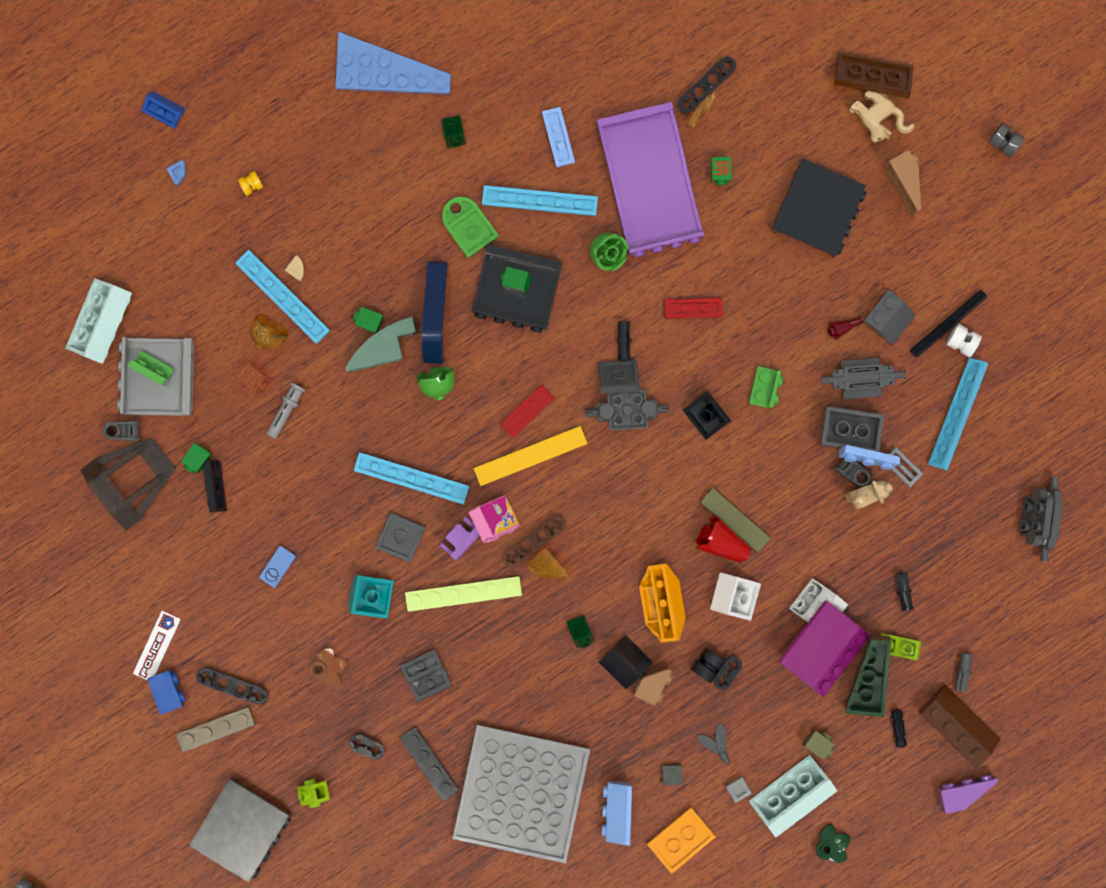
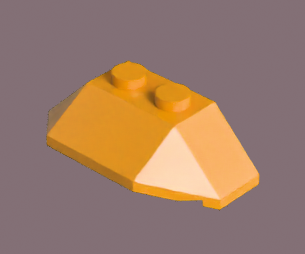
[639,563,686,643]

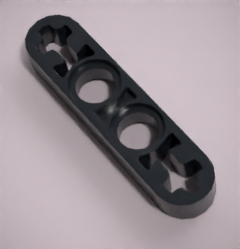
[677,57,736,115]
[196,667,269,705]

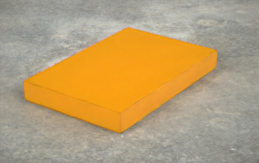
[647,806,716,874]

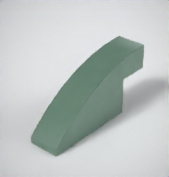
[345,317,417,373]

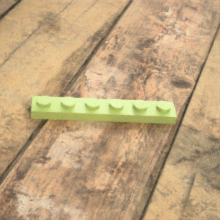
[405,576,522,612]

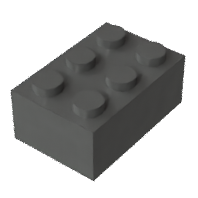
[819,406,884,452]

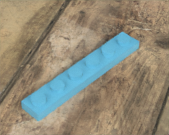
[482,185,598,217]
[236,250,330,344]
[928,358,988,471]
[354,452,470,504]

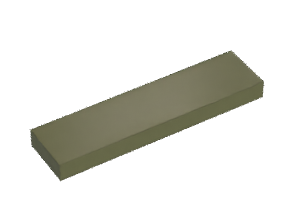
[700,488,771,553]

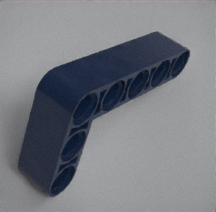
[422,261,447,364]

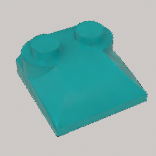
[348,575,394,619]

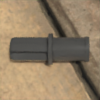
[955,653,973,692]

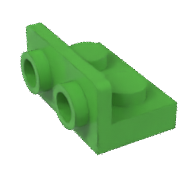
[128,351,174,386]
[749,366,784,409]

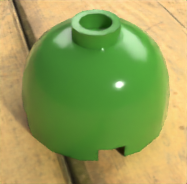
[589,232,629,271]
[416,367,455,400]

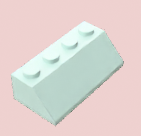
[65,278,132,364]
[749,755,837,837]

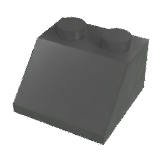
[863,290,916,345]

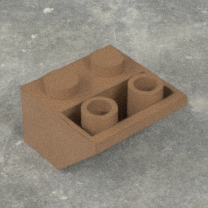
[633,667,673,706]

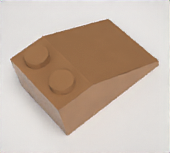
[883,150,921,216]

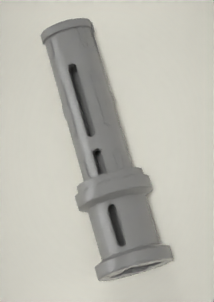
[266,382,306,439]

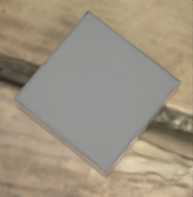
[726,776,752,803]

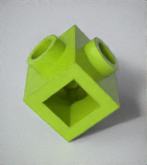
[297,779,330,808]

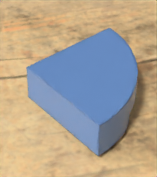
[166,160,186,186]

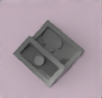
[400,649,452,703]

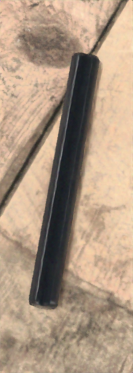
[910,290,987,358]

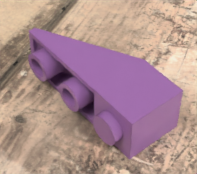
[938,774,998,814]

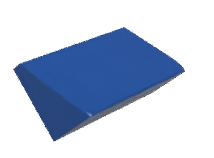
[141,91,185,129]

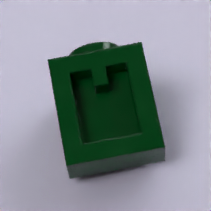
[442,115,466,148]
[567,615,595,648]

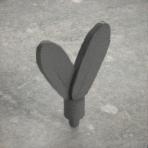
[697,723,730,765]

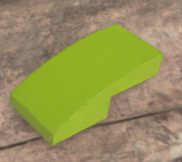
[881,633,922,661]

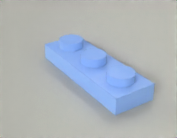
[542,107,575,168]
[838,445,900,470]

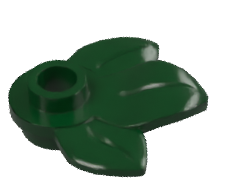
[815,824,850,863]

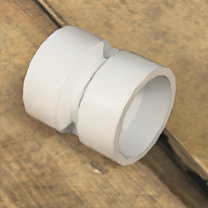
[946,323,982,358]

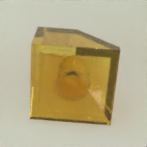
[528,548,571,579]

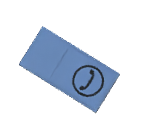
[259,546,297,588]

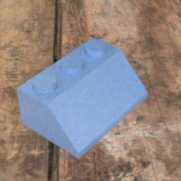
[602,781,632,845]

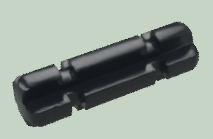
[891,709,907,748]

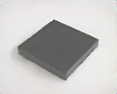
[599,360,640,393]
[375,513,426,563]

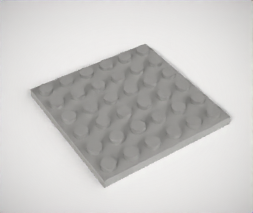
[453,724,590,863]

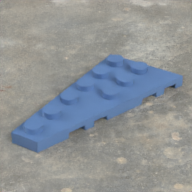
[336,32,451,95]

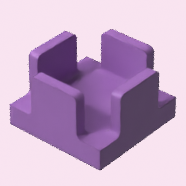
[439,516,480,560]

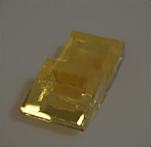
[687,93,716,130]

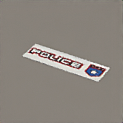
[133,611,181,680]

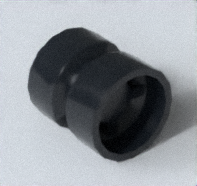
[690,647,726,684]

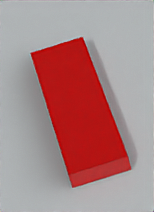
[664,298,723,319]
[500,385,555,438]

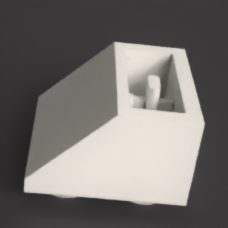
[789,578,848,623]

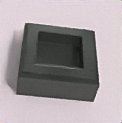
[662,764,683,785]

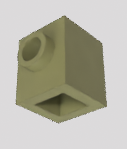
[803,729,835,760]

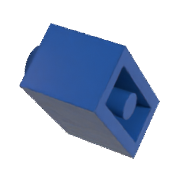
[147,669,186,715]

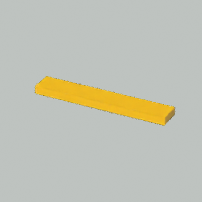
[474,426,587,486]

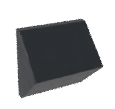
[683,390,731,440]
[599,635,653,689]

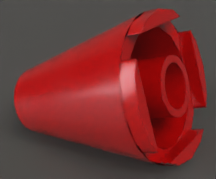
[695,515,751,563]

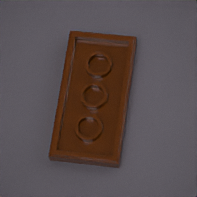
[834,52,914,99]

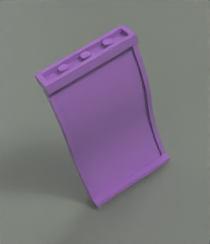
[597,102,704,257]

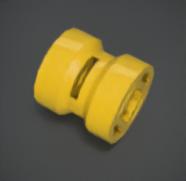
[238,170,264,196]

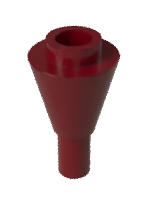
[827,317,863,340]

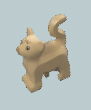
[849,91,915,143]
[844,480,893,509]

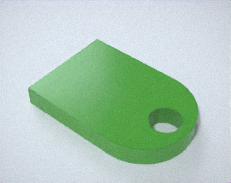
[442,197,499,259]

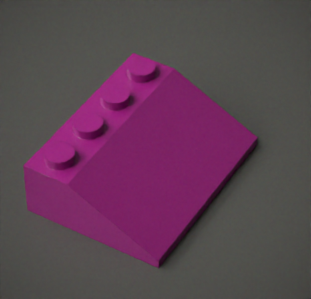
[778,600,870,697]

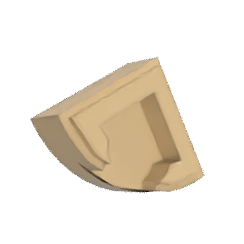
[285,255,304,282]

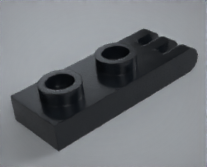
[203,460,227,513]

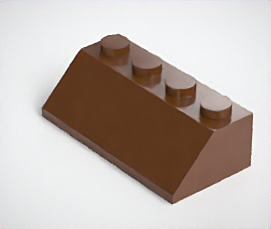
[918,685,1000,769]

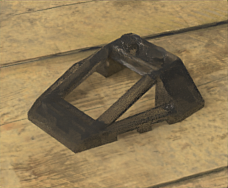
[81,438,176,530]

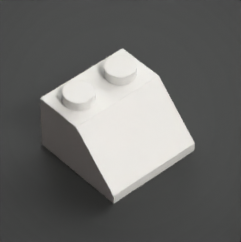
[710,572,761,621]

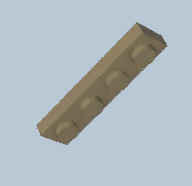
[176,707,256,752]

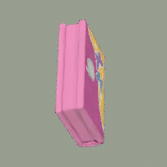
[469,495,520,543]

